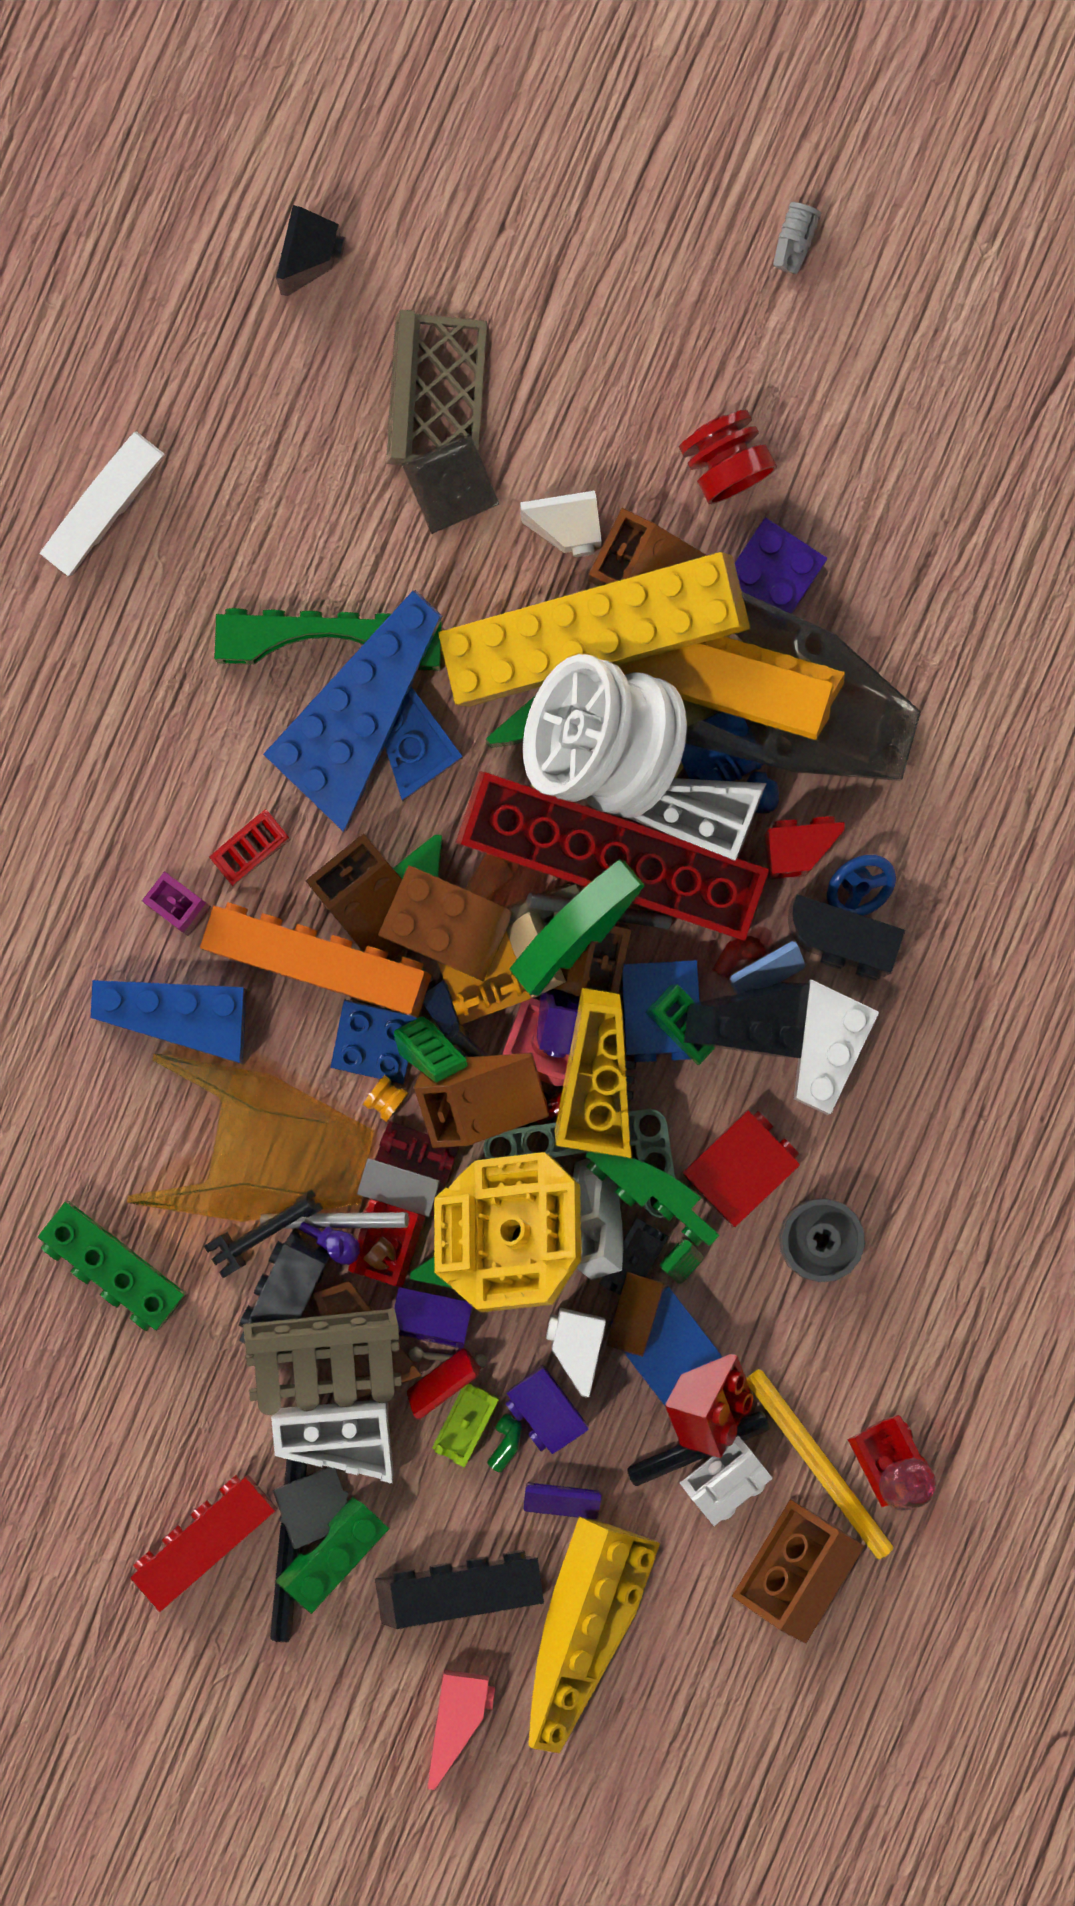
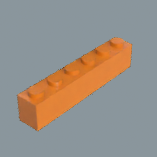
[200,902,432,1018]

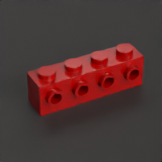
[130,1475,278,1612]

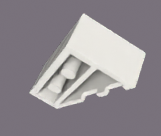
[793,980,879,1115]
[271,1400,394,1483]

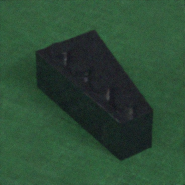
[375,1550,544,1629]

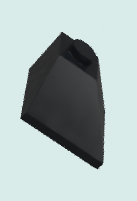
[276,205,345,296]

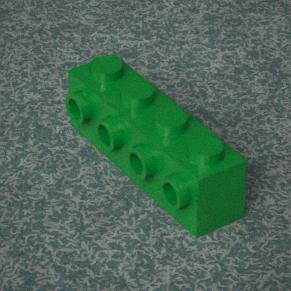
[37,1201,187,1331]

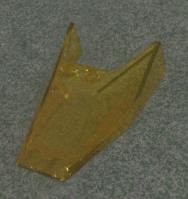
[127,1053,374,1222]

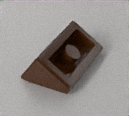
[606,1272,665,1357]

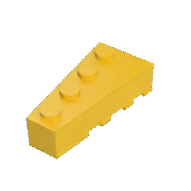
[555,988,631,1158]

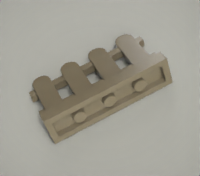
[243,1309,402,1415]

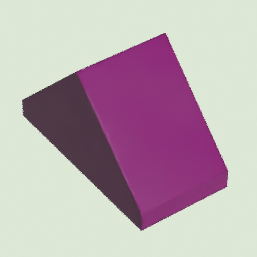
[142,871,211,936]

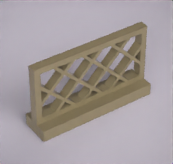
[386,309,487,470]

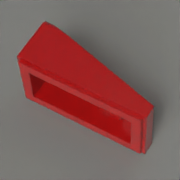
[209,809,291,886]

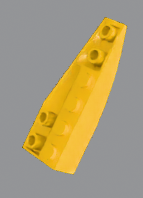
[528,1517,660,1754]

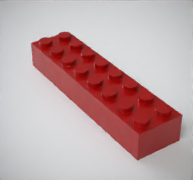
[455,771,769,941]

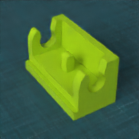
[432,1383,499,1468]

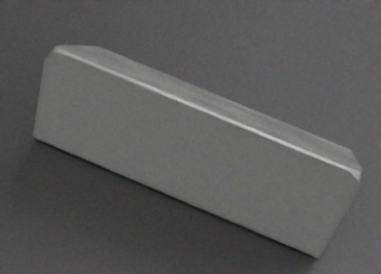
[357,1158,440,1217]

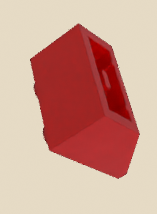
[764,816,845,879]
[665,1354,753,1458]

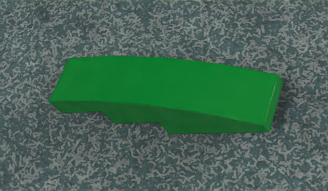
[509,859,645,996]

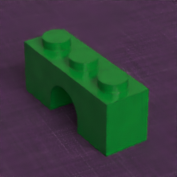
[275,1497,389,1614]

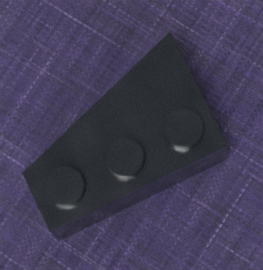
[684,982,810,1058]
[238,1229,330,1344]

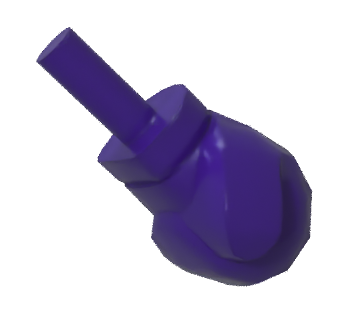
[299,1221,360,1265]

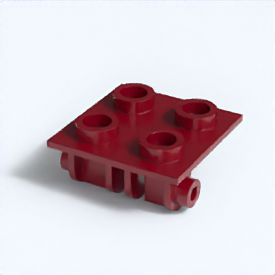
[375,1121,459,1216]

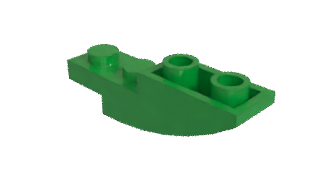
[585,1151,719,1246]

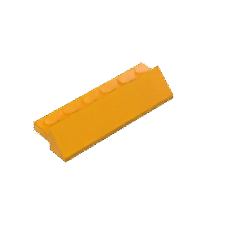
[618,636,845,740]

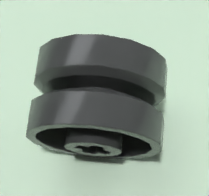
[779,1199,865,1282]

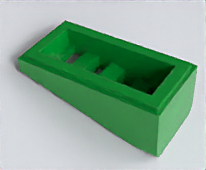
[645,984,716,1065]
[394,1016,468,1082]
[659,1239,704,1284]

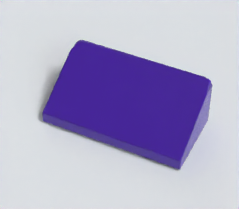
[523,1482,601,1519]

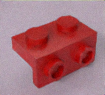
[348,1199,425,1288]
[847,1415,933,1507]

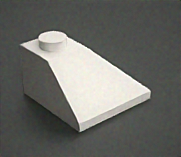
[520,491,602,557]

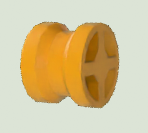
[362,1075,409,1122]

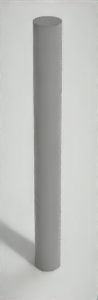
[260,1212,409,1229]

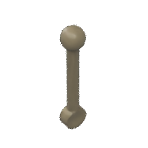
[409,1347,487,1368]

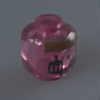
[879,1458,936,1511]

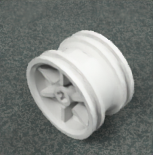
[523,654,687,819]

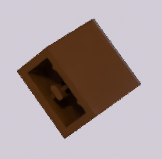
[553,912,631,996]

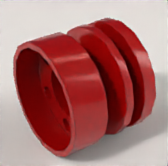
[679,410,777,504]

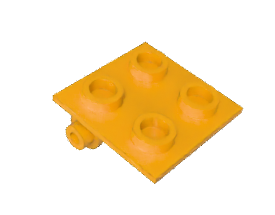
[437,932,531,1025]

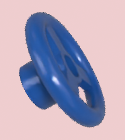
[826,855,896,916]

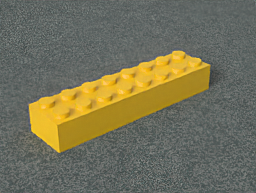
[438,552,750,707]

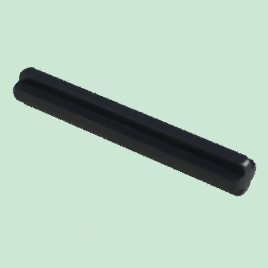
[627,1411,770,1486]

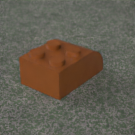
[378,865,514,982]

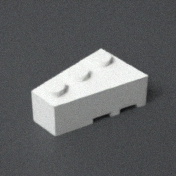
[630,778,767,860]

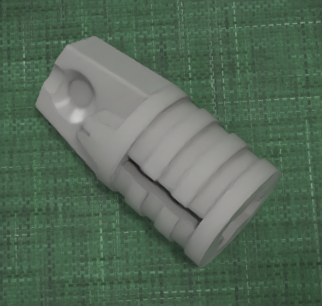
[773,202,822,274]

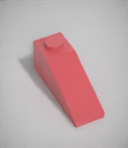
[427,1670,495,1790]

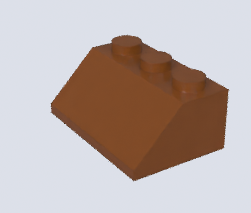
[732,1499,865,1644]

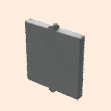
[272,1467,348,1549]

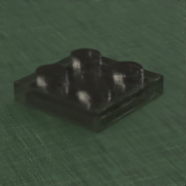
[401,434,500,534]

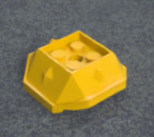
[434,1152,582,1312]

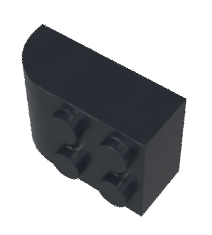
[788,894,905,981]

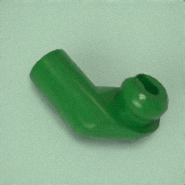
[487,1414,523,1473]

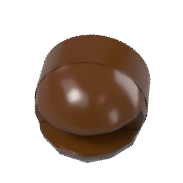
[363,1236,396,1270]

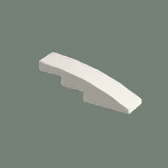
[40,431,165,576]

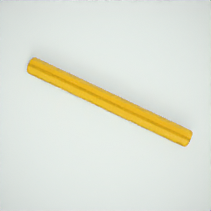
[746,1369,894,1560]

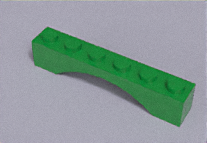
[214,608,442,671]

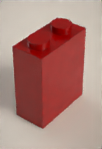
[682,1110,800,1228]

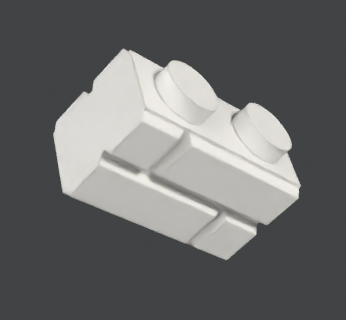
[680,1435,773,1526]

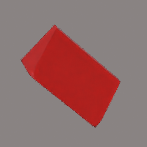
[407,1348,482,1419]

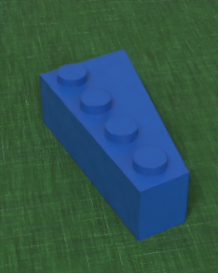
[90,980,247,1064]

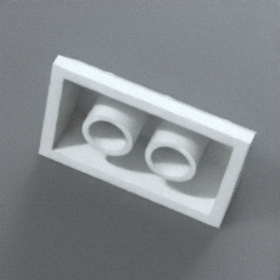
[546,1308,606,1397]

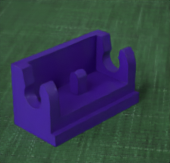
[394,1287,472,1349]

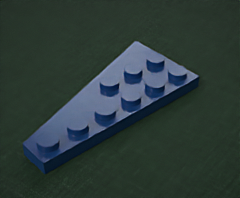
[263,590,443,832]

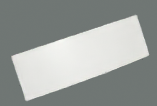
[573,1158,623,1280]

